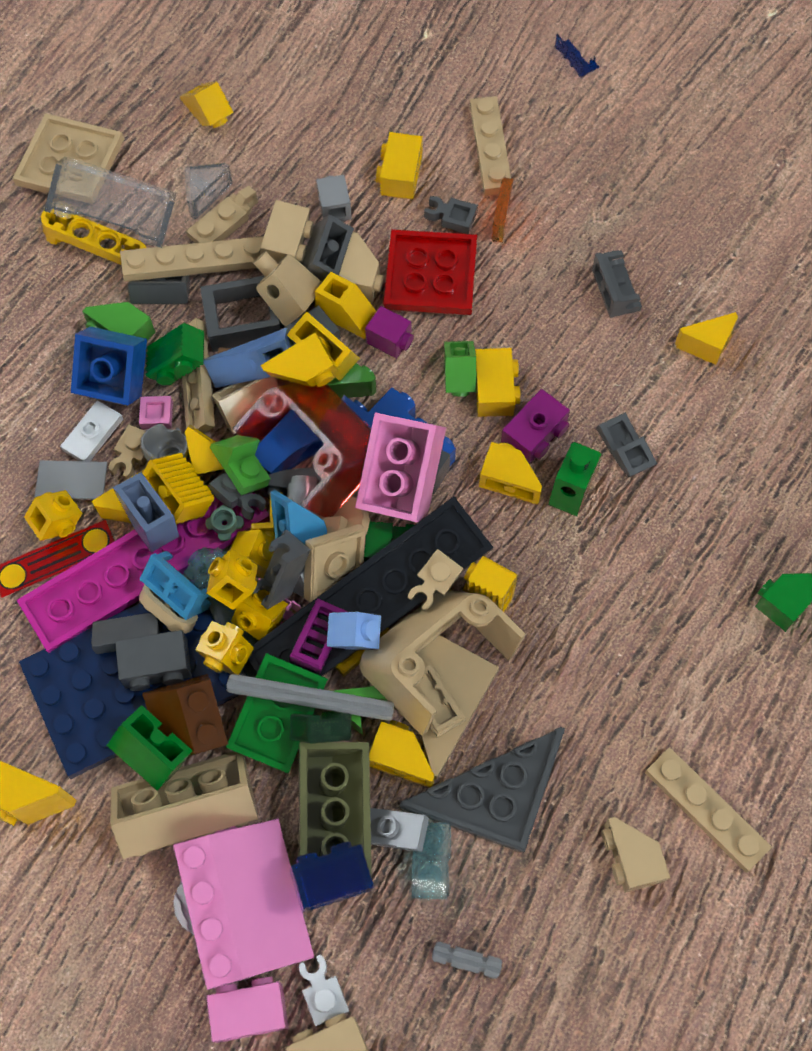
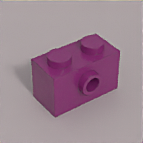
[501,388,570,465]

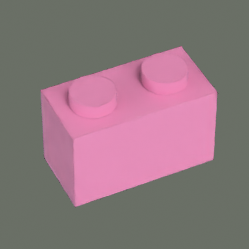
[207,977,289,1043]

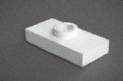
[60,400,123,462]

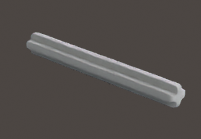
[227,674,394,721]

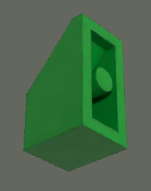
[755,573,812,632]

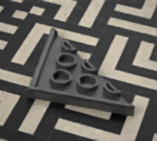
[400,727,565,853]

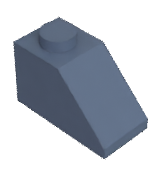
[113,472,179,552]

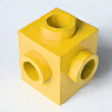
[24,490,83,541]
[206,549,258,610]
[231,590,288,640]
[195,621,254,675]

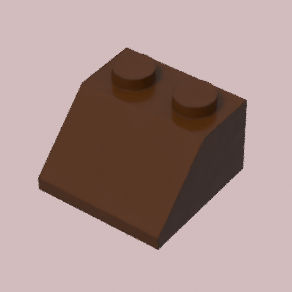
[143,674,228,755]

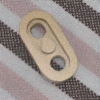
[139,585,198,633]

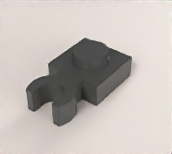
[424,196,478,234]
[209,472,266,521]

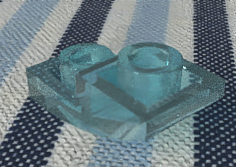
[412,822,451,900]

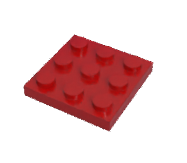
[384,229,477,315]

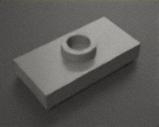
[370,808,429,852]

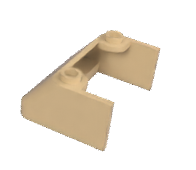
[360,590,526,736]

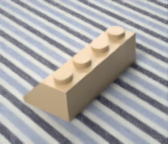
[110,752,258,859]

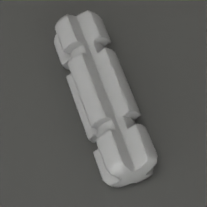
[432,942,502,978]

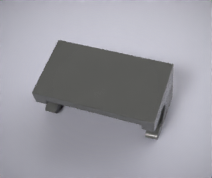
[592,250,642,318]
[253,530,311,610]

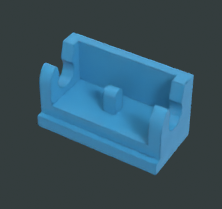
[139,551,211,620]

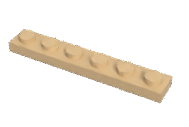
[120,236,264,282]

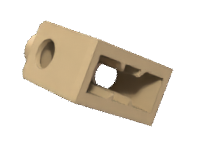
[253,251,322,327]

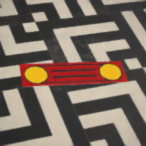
[0,520,115,598]

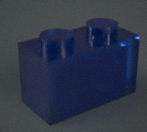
[290,842,374,913]

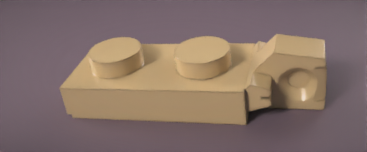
[186,185,258,243]

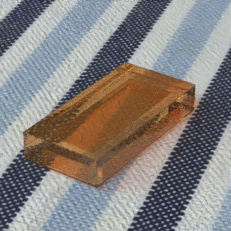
[492,177,513,243]

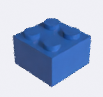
[71,327,147,405]

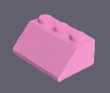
[355,413,446,522]

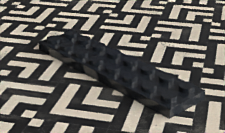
[248,496,494,676]

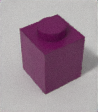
[365,306,414,359]

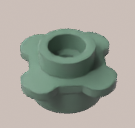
[206,505,244,541]

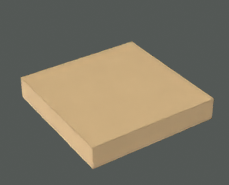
[304,524,366,602]

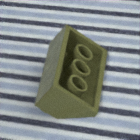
[298,742,372,890]

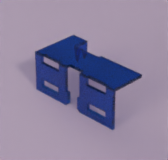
[555,34,600,78]

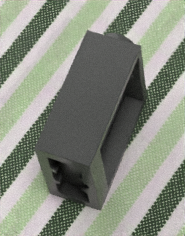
[200,276,285,352]

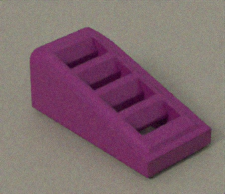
[289,598,347,675]

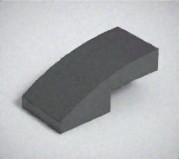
[596,412,657,478]

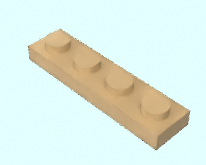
[470,96,513,196]
[182,318,215,434]
[645,747,772,873]

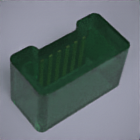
[290,711,351,744]

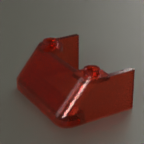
[233,382,372,517]

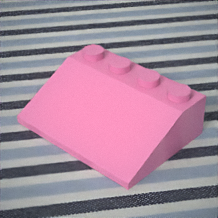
[173,819,314,990]

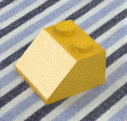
[0,761,77,826]

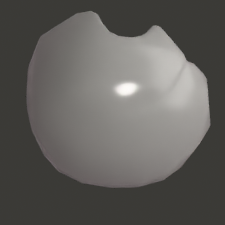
[141,424,190,462]

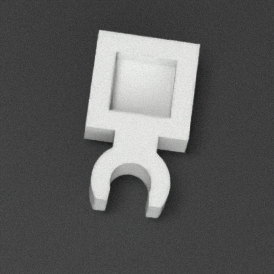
[299,955,350,1027]

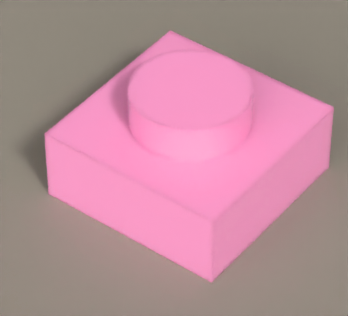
[139,396,173,429]

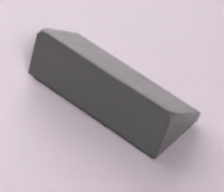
[128,275,191,304]
[91,613,161,654]

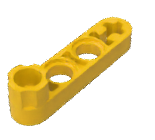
[41,207,147,265]

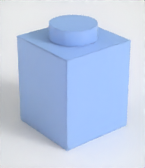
[327,612,381,650]

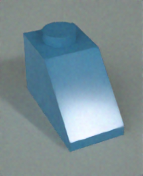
[270,490,327,544]

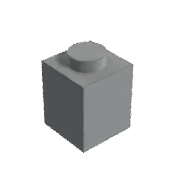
[316,175,352,221]

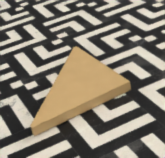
[391,616,499,779]

